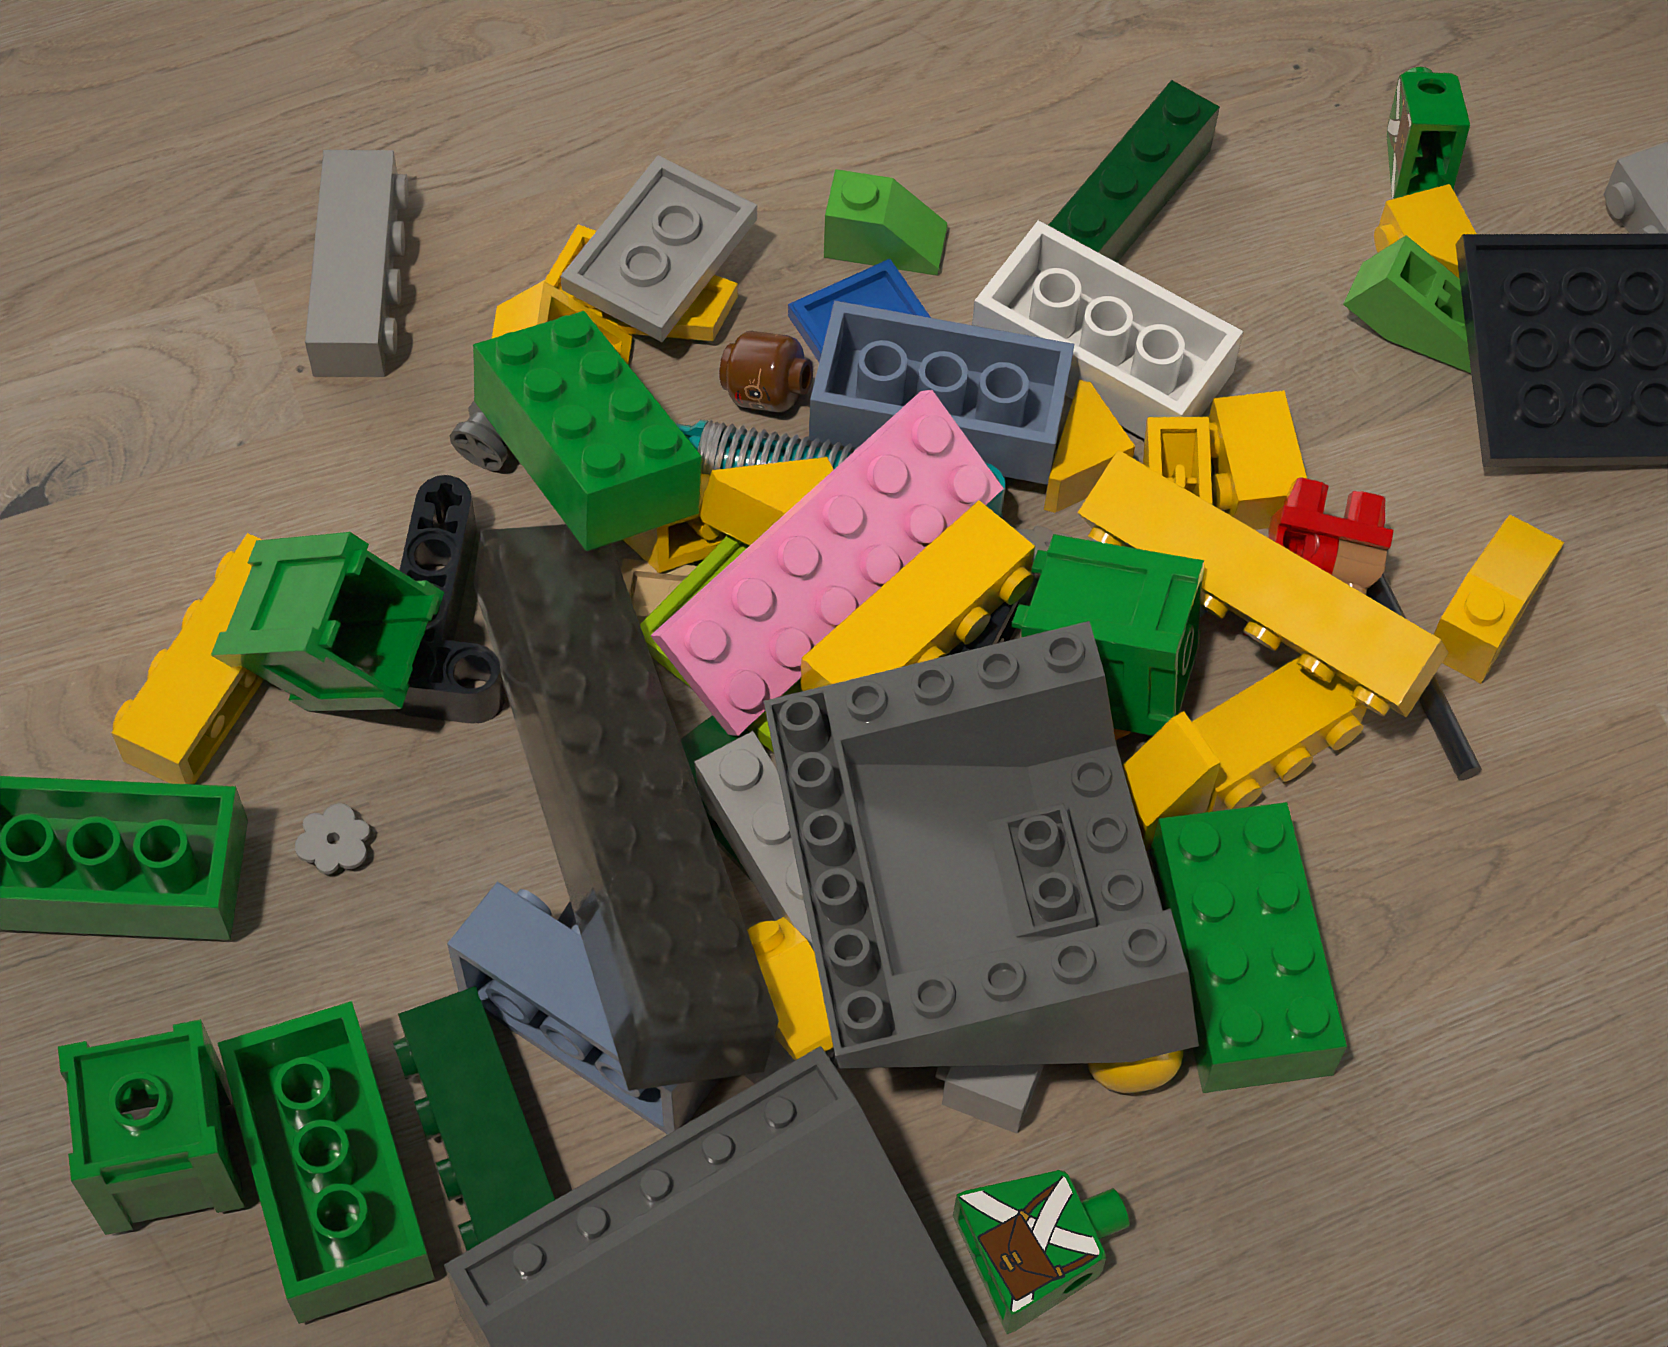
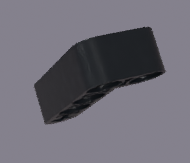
[395,475,505,724]

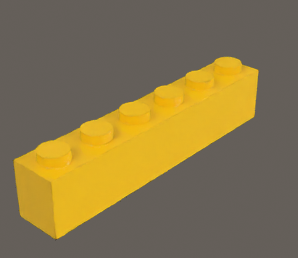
[1077,450,1449,718]

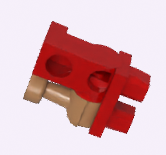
[1243,477,1394,643]

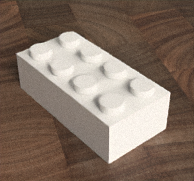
[972,220,1243,439]

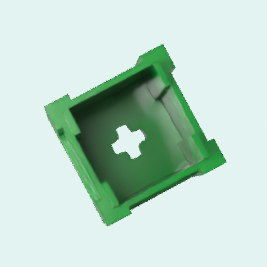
[211,532,445,711]
[1012,534,1204,736]
[58,1019,244,1235]

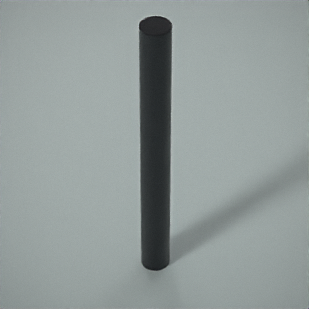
[1366,573,1482,780]

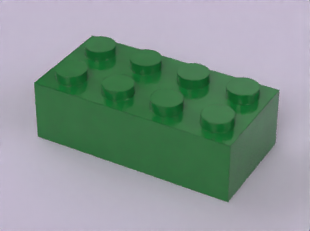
[473,311,702,551]
[0,776,248,940]
[1150,802,1347,1093]
[218,1001,435,1324]

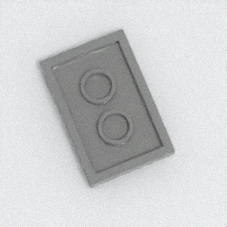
[561,155,757,342]

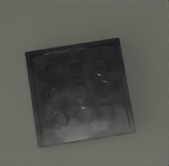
[1455,233,1668,467]

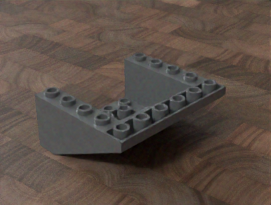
[764,621,1199,1068]
[444,1046,988,1347]

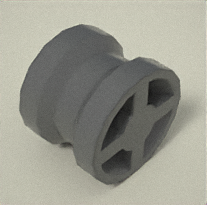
[450,401,508,471]

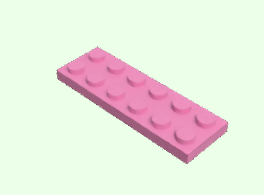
[651,390,1004,736]

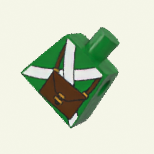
[1387,67,1470,199]
[953,1170,1130,1335]

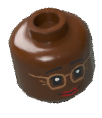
[719,331,813,413]

